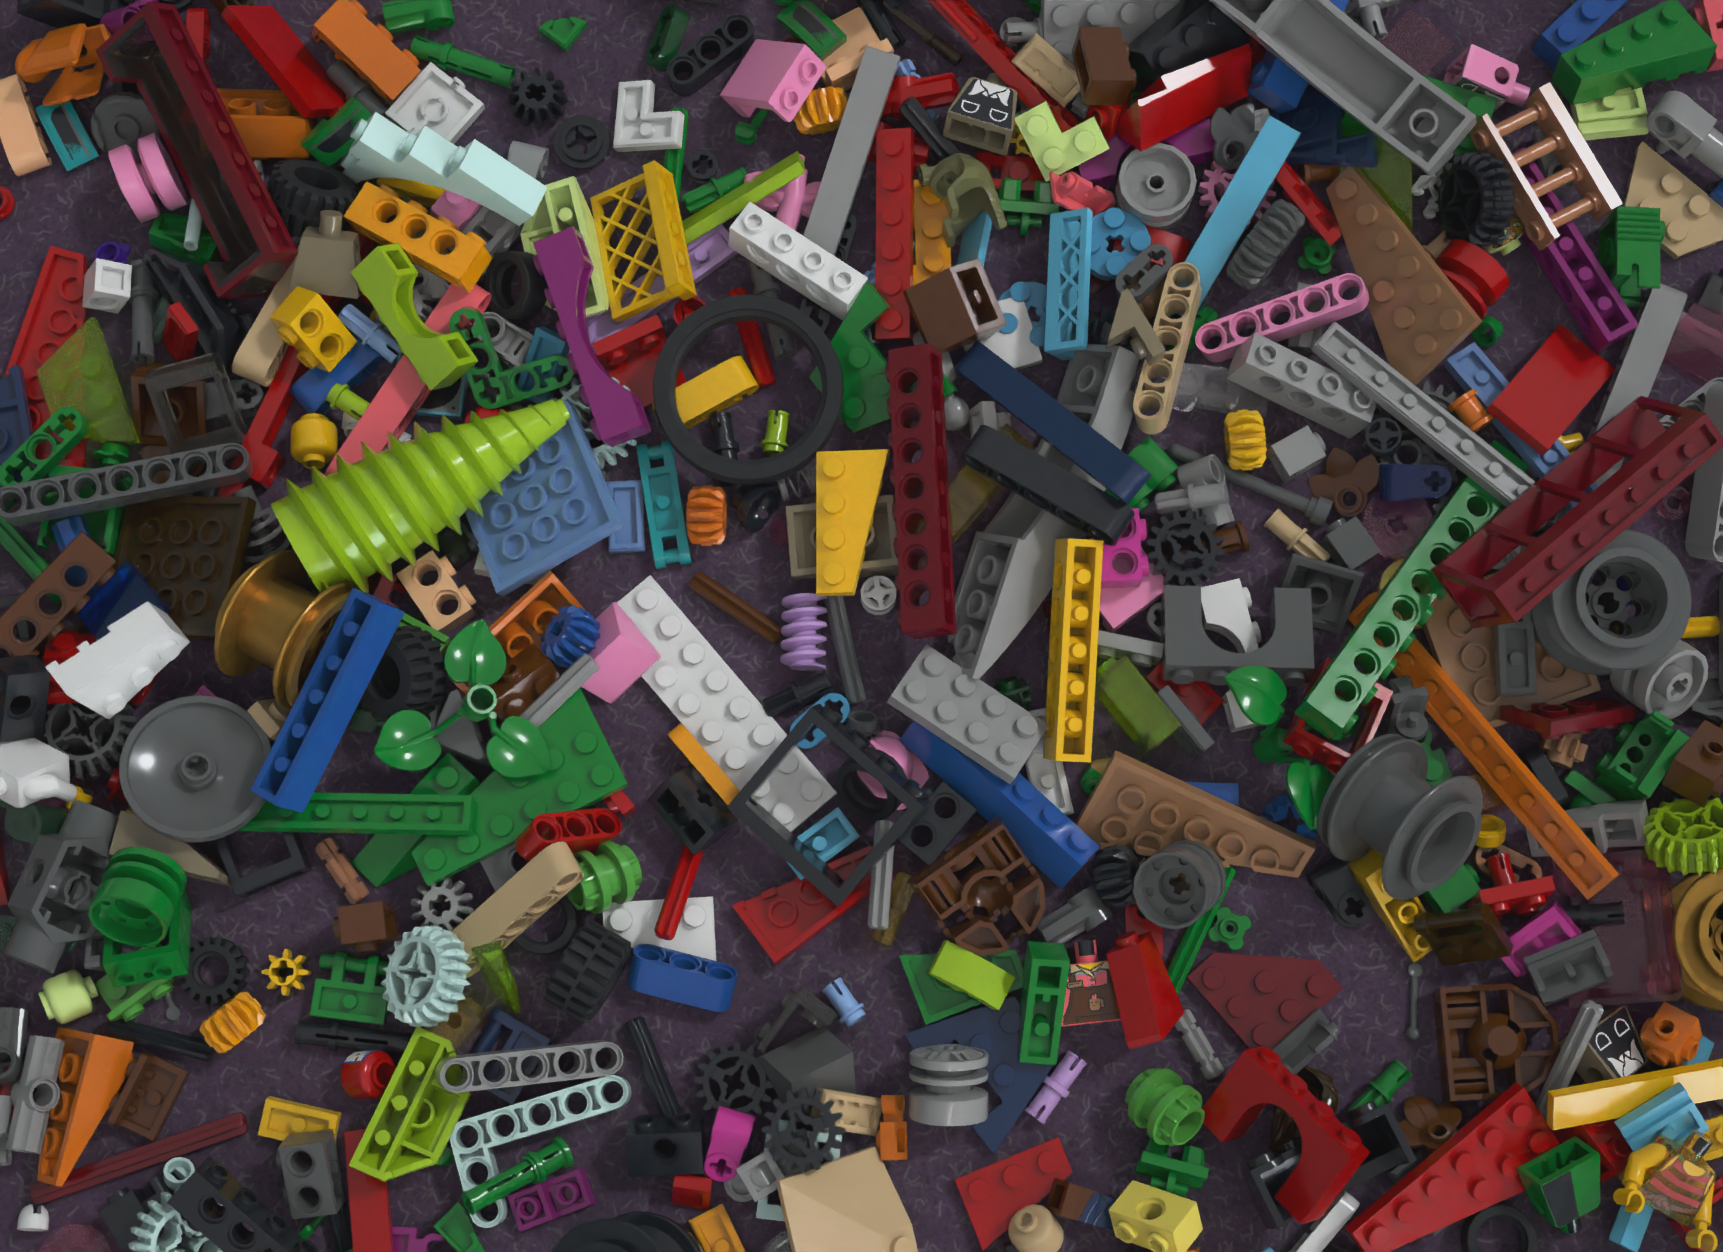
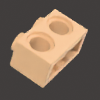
[396,550,477,635]

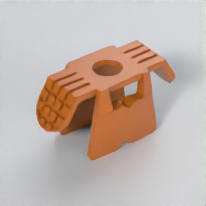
[15,23,120,106]

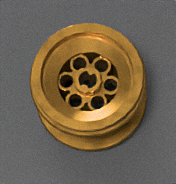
[214,550,359,709]
[1650,868,1723,1011]

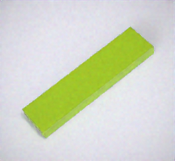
[682,151,805,245]

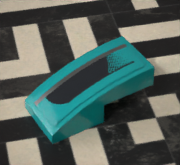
[35,100,100,172]

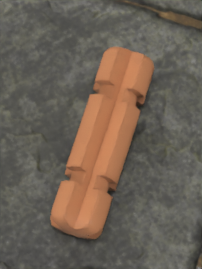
[315,837,369,905]

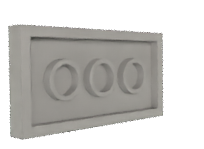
[887,644,1049,785]

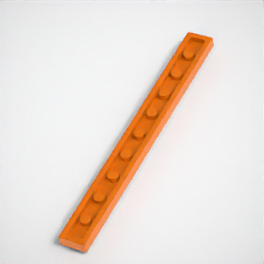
[1348,592,1619,900]

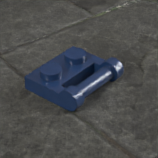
[461,1007,552,1105]

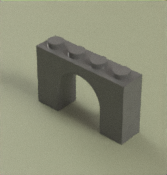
[1161,585,1315,687]

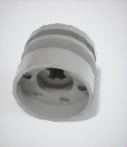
[909,1044,989,1126]

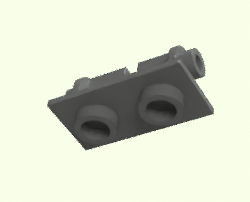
[1271,1008,1341,1075]

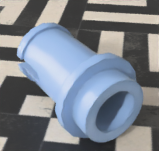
[822,977,866,1027]

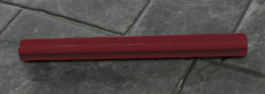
[30,1112,248,1205]

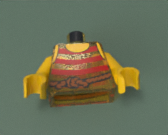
[1613,1129,1718,1252]

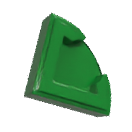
[538,17,587,52]

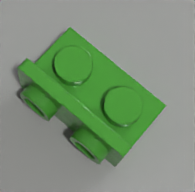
[94,943,178,1022]

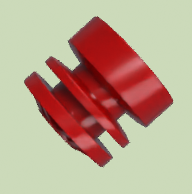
[1435,239,1510,332]

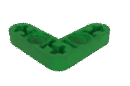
[449,306,575,409]

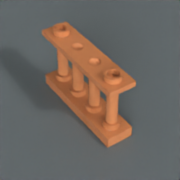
[1469,82,1623,251]

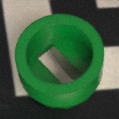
[1471,316,1504,347]

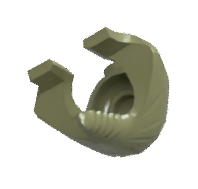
[917,153,1007,248]

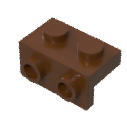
[107,1053,191,1141]

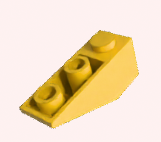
[1347,849,1433,963]

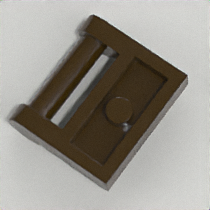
[1414,902,1513,966]

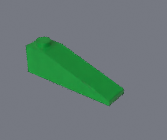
[351,752,481,888]

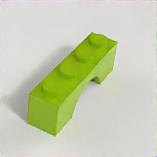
[350,243,478,391]

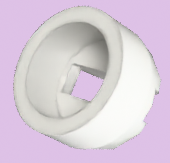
[17,1204,49,1232]

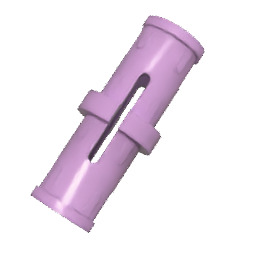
[1025,1050,1087,1125]

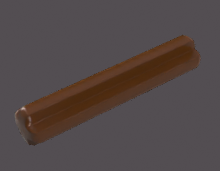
[689,572,783,644]

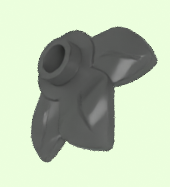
[1210,103,1260,170]

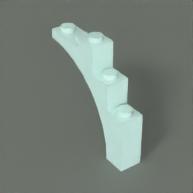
[340,112,548,226]

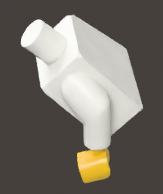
[0,738,93,809]

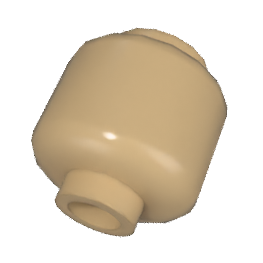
[1008,1204,1064,1252]

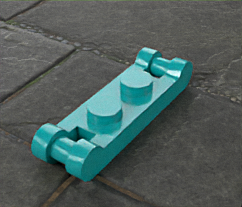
[636,440,692,569]

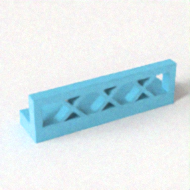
[1044,208,1093,360]

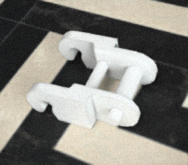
[1411,168,1444,219]

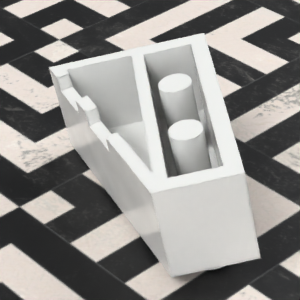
[45,601,190,720]

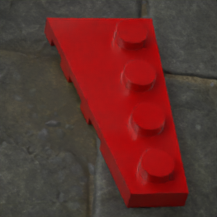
[731,845,894,966]

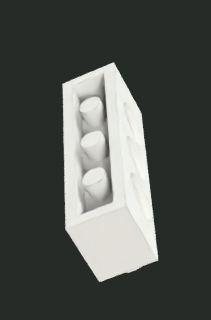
[728,202,868,321]

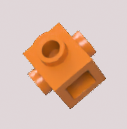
[1640,1002,1703,1068]

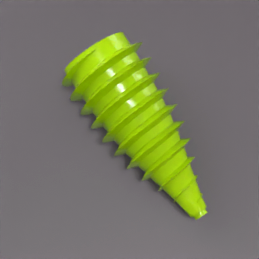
[271,398,571,594]

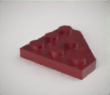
[1186,952,1343,1049]

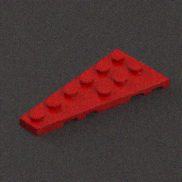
[4,245,88,468]
[1345,1082,1560,1252]

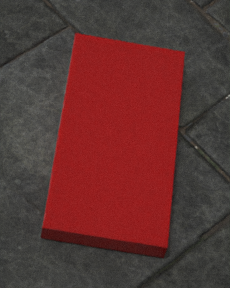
[221,5,347,118]
[1486,324,1616,456]

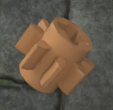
[1539,733,1588,769]

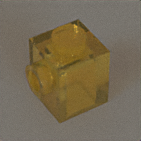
[425,995,487,1055]

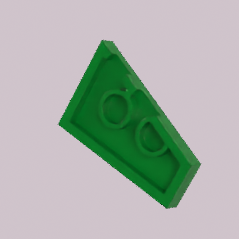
[899,950,1023,1026]

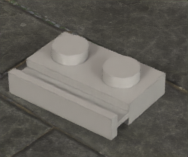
[1097,630,1164,667]

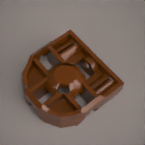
[907,816,1046,956]
[1433,984,1559,1101]

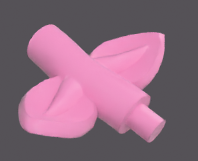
[744,154,821,231]

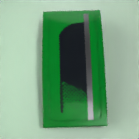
[776,0,847,61]
[300,96,372,166]

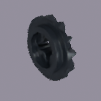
[554,115,610,171]

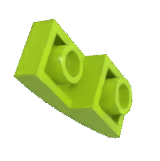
[928,940,1015,1010]

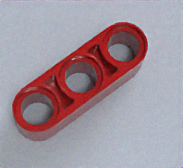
[515,808,622,861]

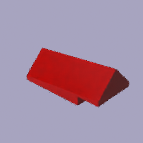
[1115,43,1251,151]

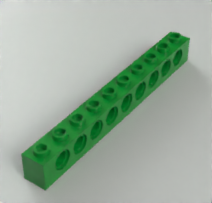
[1294,440,1529,740]

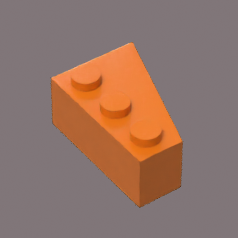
[311,0,421,105]

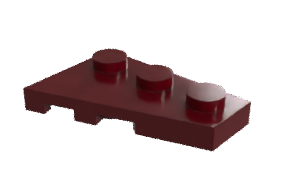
[1500,698,1635,740]

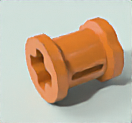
[1447,389,1495,433]

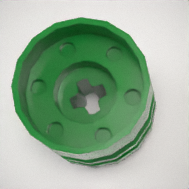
[88,847,187,947]

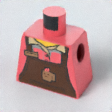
[1061,940,1121,1027]

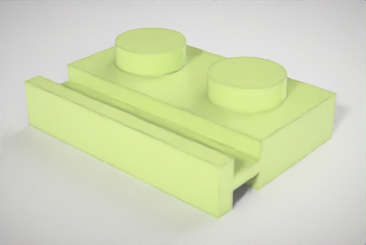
[1570,87,1649,141]

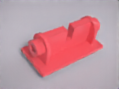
[1049,171,1116,217]

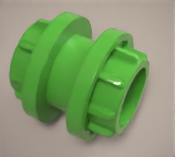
[566,840,642,914]
[1125,1068,1205,1146]

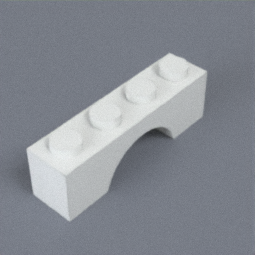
[1201,578,1261,733]

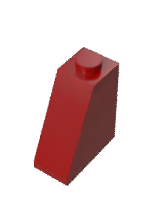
[1106,931,1185,1050]

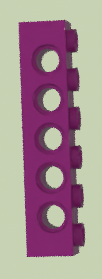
[1512,147,1639,354]

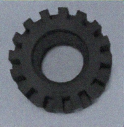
[177,937,250,1005]

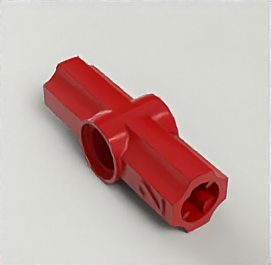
[881,72,960,119]

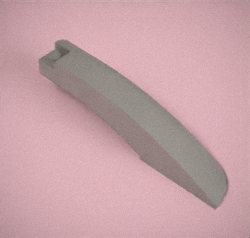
[948,344,1139,680]

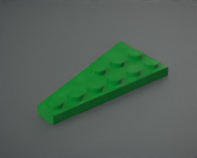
[411,688,629,887]

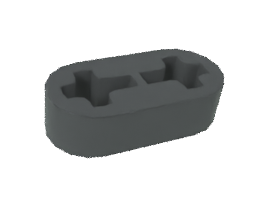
[1115,244,1173,304]

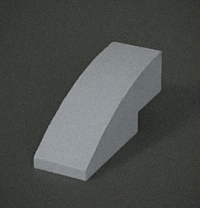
[1526,799,1649,857]

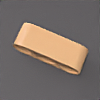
[0,73,52,177]

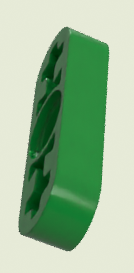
[0,407,89,487]

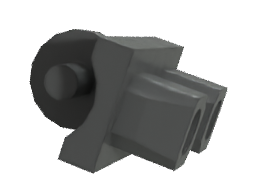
[1382,675,1429,741]

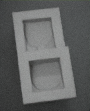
[736,1127,823,1202]

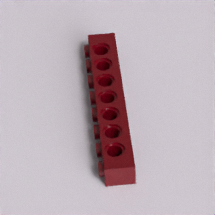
[885,343,957,639]

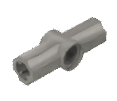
[5,1035,65,1154]

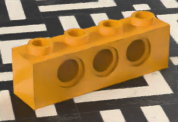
[343,181,492,294]

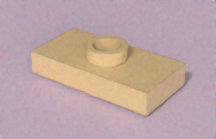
[1012,33,1081,107]
[809,1087,882,1136]

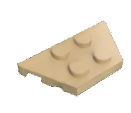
[1623,141,1723,260]

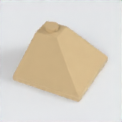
[776,1146,918,1252]

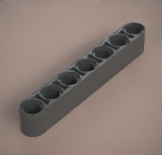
[0,443,253,526]

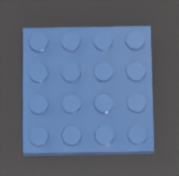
[465,401,624,596]

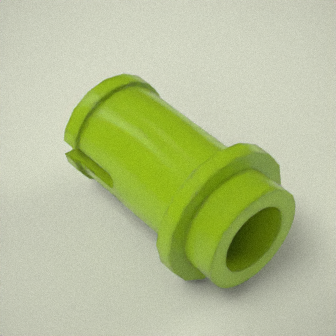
[326,383,370,421]
[760,410,790,457]

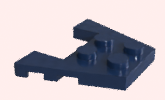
[1272,83,1378,168]
[904,996,1059,1154]

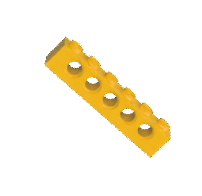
[1043,538,1104,763]

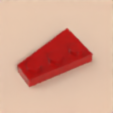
[1274,160,1341,246]
[954,1137,1073,1251]

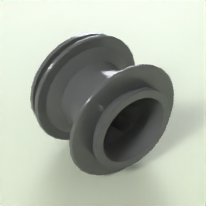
[1531,529,1692,675]
[1318,734,1483,900]

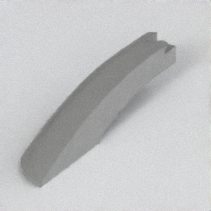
[1209,0,1477,176]

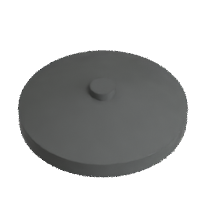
[119,695,271,843]

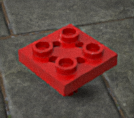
[1465,853,1556,921]

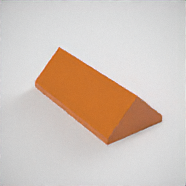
[453,571,585,695]

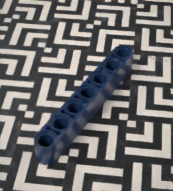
[954,340,1151,505]

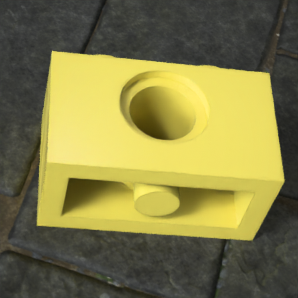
[1109,1180,1203,1252]

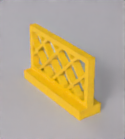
[590,160,697,323]

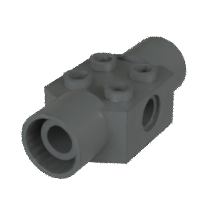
[2,800,119,974]

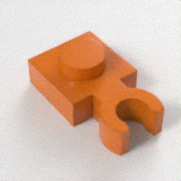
[876,1095,908,1160]

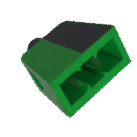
[1517,1136,1600,1234]

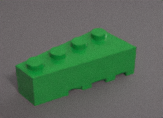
[1551,0,1717,105]

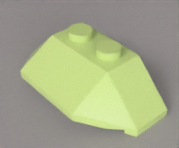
[520,176,609,318]

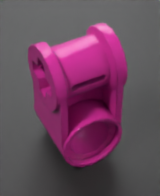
[704,1106,756,1182]

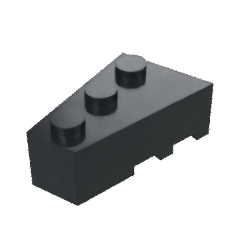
[1128,0,1253,82]

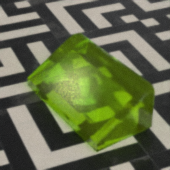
[471,941,521,1013]

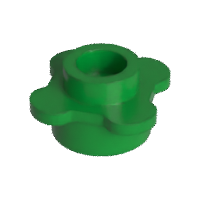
[1297,237,1336,275]
[92,443,130,468]
[1208,907,1251,950]

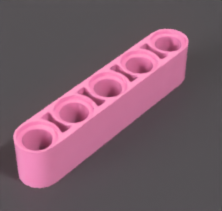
[1195,273,1369,363]

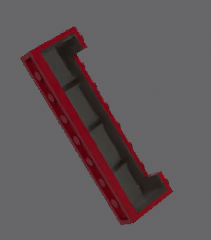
[95,2,299,298]

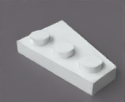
[603,896,717,961]

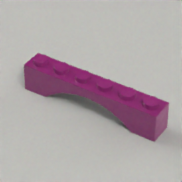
[533,226,652,447]

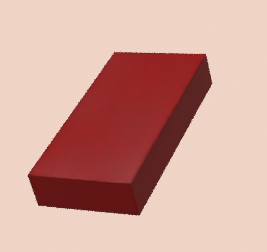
[162,301,199,367]

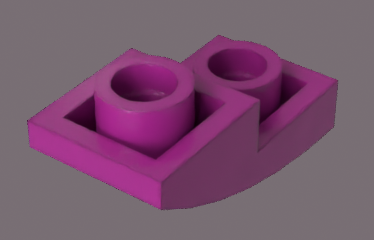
[507,1167,596,1232]

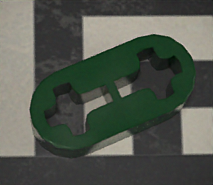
[645,4,689,72]

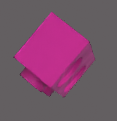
[1093,508,1149,588]

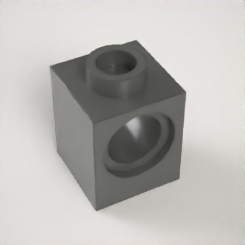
[1321,516,1381,571]

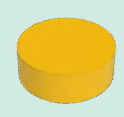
[1475,814,1506,848]

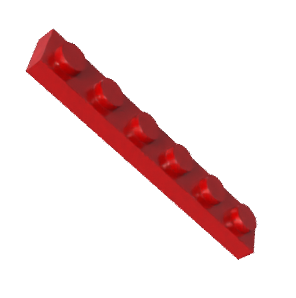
[875,128,914,342]

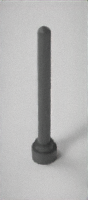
[1168,444,1334,527]

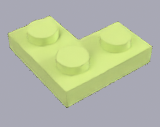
[1015,101,1110,182]

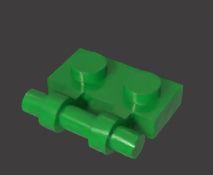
[310,951,389,1025]

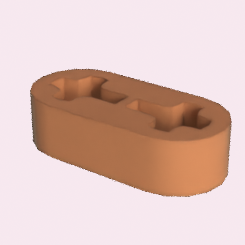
[1472,845,1542,883]

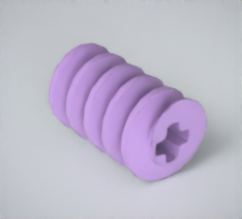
[780,593,827,671]

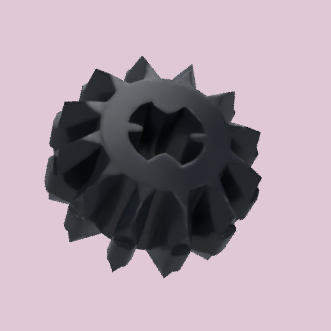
[508,67,568,130]
[1092,845,1139,908]

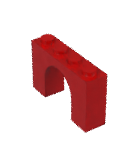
[1202,1046,1370,1224]

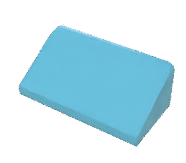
[957,210,992,267]
[784,807,860,880]

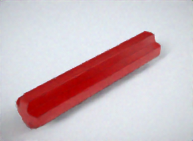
[728,287,776,388]
[654,844,705,941]

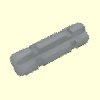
[1175,1009,1224,1080]

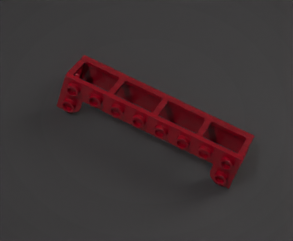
[1431,396,1723,629]

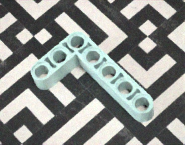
[450,1075,632,1228]

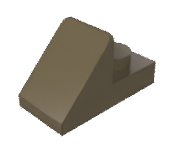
[1106,288,1165,366]

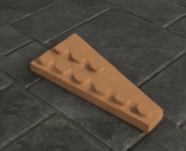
[1326,166,1483,386]
[1075,750,1316,878]

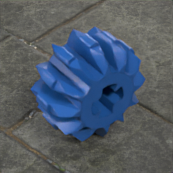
[541,605,601,669]

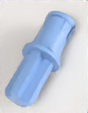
[338,304,402,364]

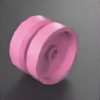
[108,132,189,223]

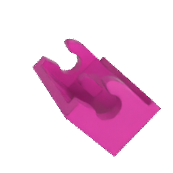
[1501,900,1582,977]

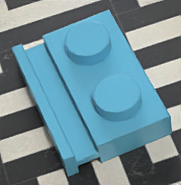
[1614,1082,1710,1153]

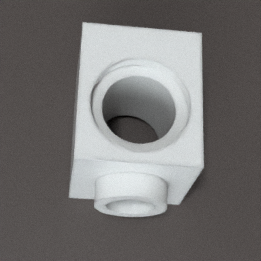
[82,258,132,314]

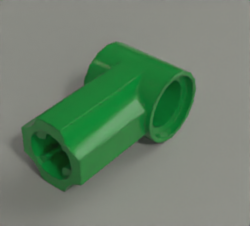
[382,0,455,34]

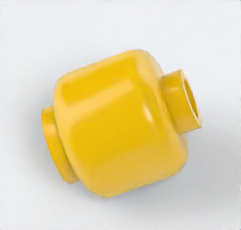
[290,413,338,469]

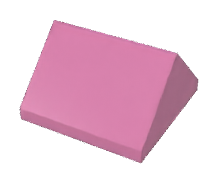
[581,602,661,704]

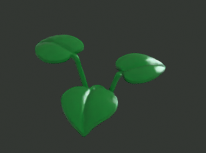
[374,619,551,778]
[1223,665,1359,830]

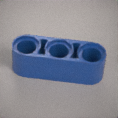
[290,333,391,415]
[627,944,738,1012]

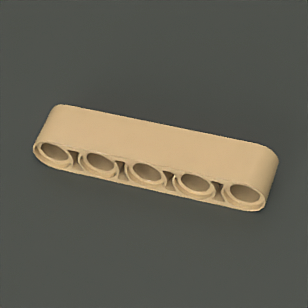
[232,246,302,387]
[1133,262,1202,435]
[451,841,584,978]

